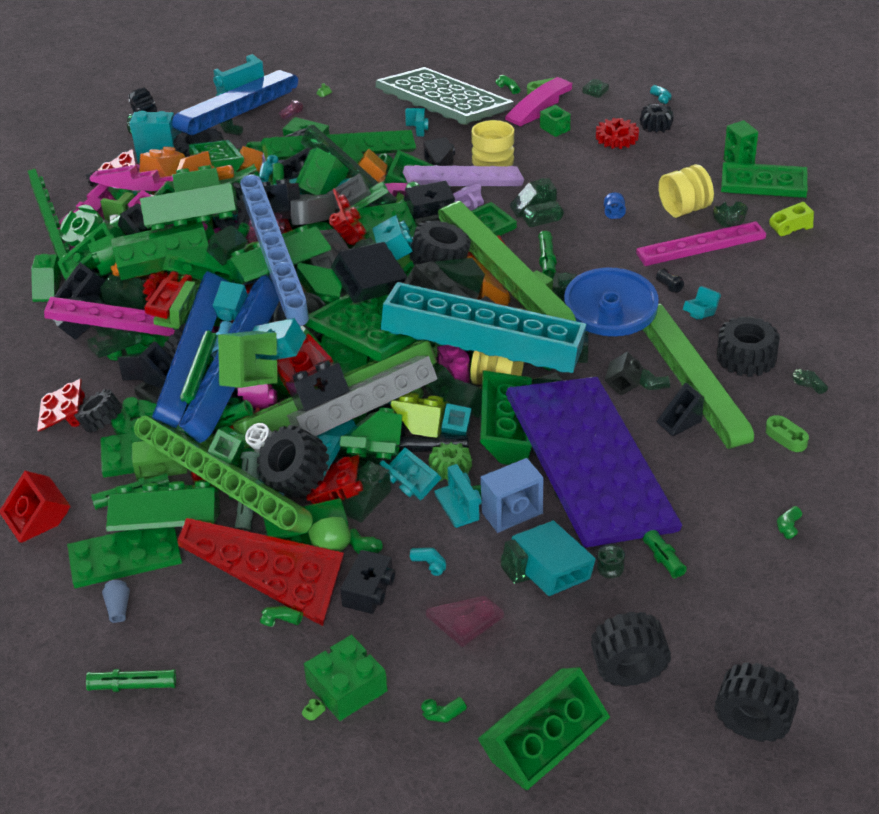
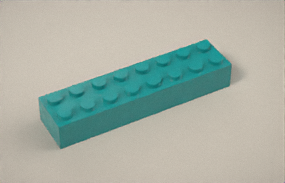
[381,282,587,373]

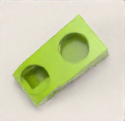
[769,202,814,236]

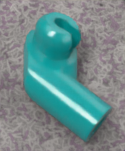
[258,155,279,182]
[410,548,446,576]

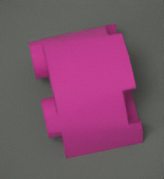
[437,345,470,396]
[238,384,278,410]

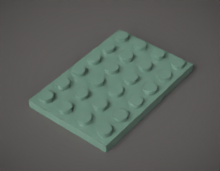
[375,67,514,125]

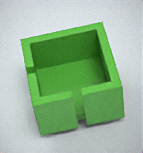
[218,331,277,388]

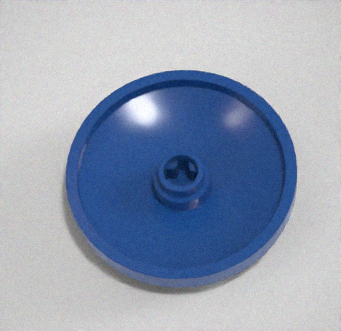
[564,268,659,336]

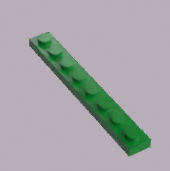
[261,130,416,161]
[27,169,70,281]

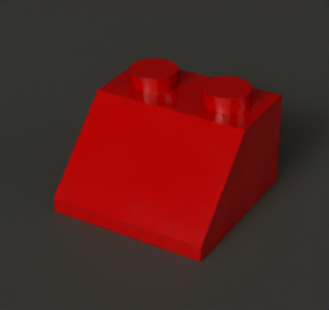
[277,333,333,395]
[0,471,71,543]

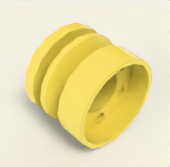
[472,120,514,166]
[658,164,714,218]
[471,351,524,385]

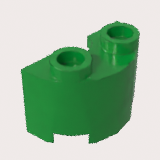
[87,234,116,277]

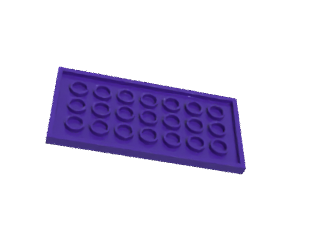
[506,377,682,548]

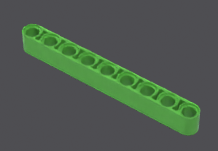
[438,201,576,321]
[643,303,754,449]
[232,339,437,448]
[134,416,313,533]

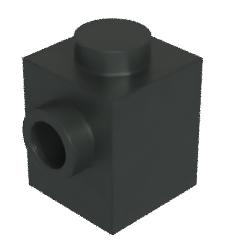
[604,352,643,395]

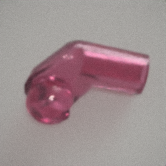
[279,100,303,120]

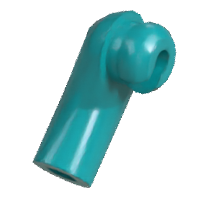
[650,85,672,104]

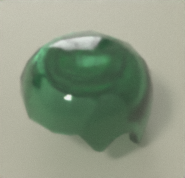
[712,202,748,227]

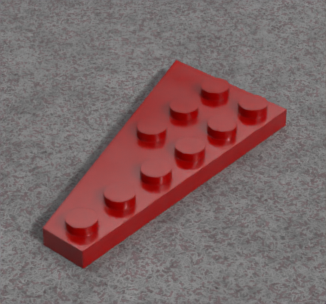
[178,518,344,626]

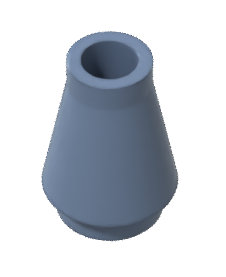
[102,580,130,623]

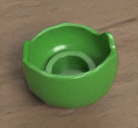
[308,517,351,552]

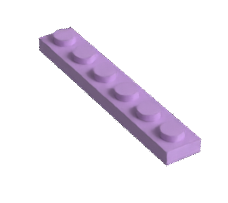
[403,165,524,186]

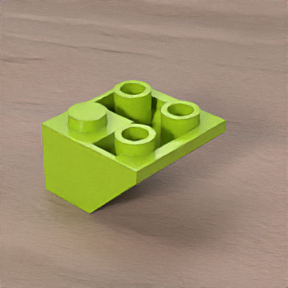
[391,392,449,438]

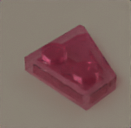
[426,596,504,647]

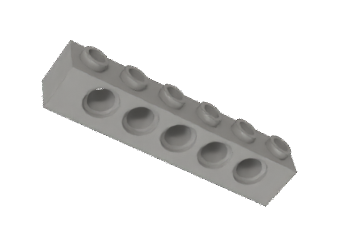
[287,356,437,436]

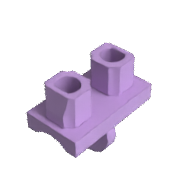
[453,183,484,211]

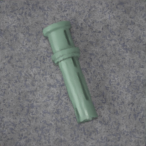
[234,452,261,532]

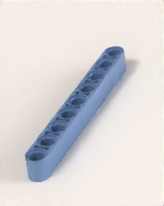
[240,175,309,326]

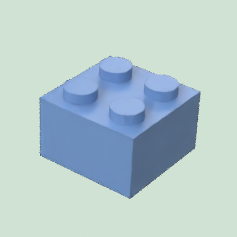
[481,458,543,533]

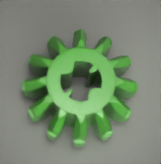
[428,441,472,482]

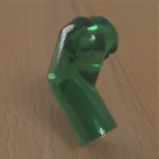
[220,118,243,136]
[639,369,670,390]
[792,369,828,395]

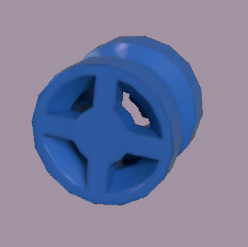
[604,193,626,219]

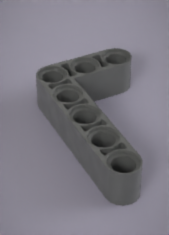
[239,195,335,225]

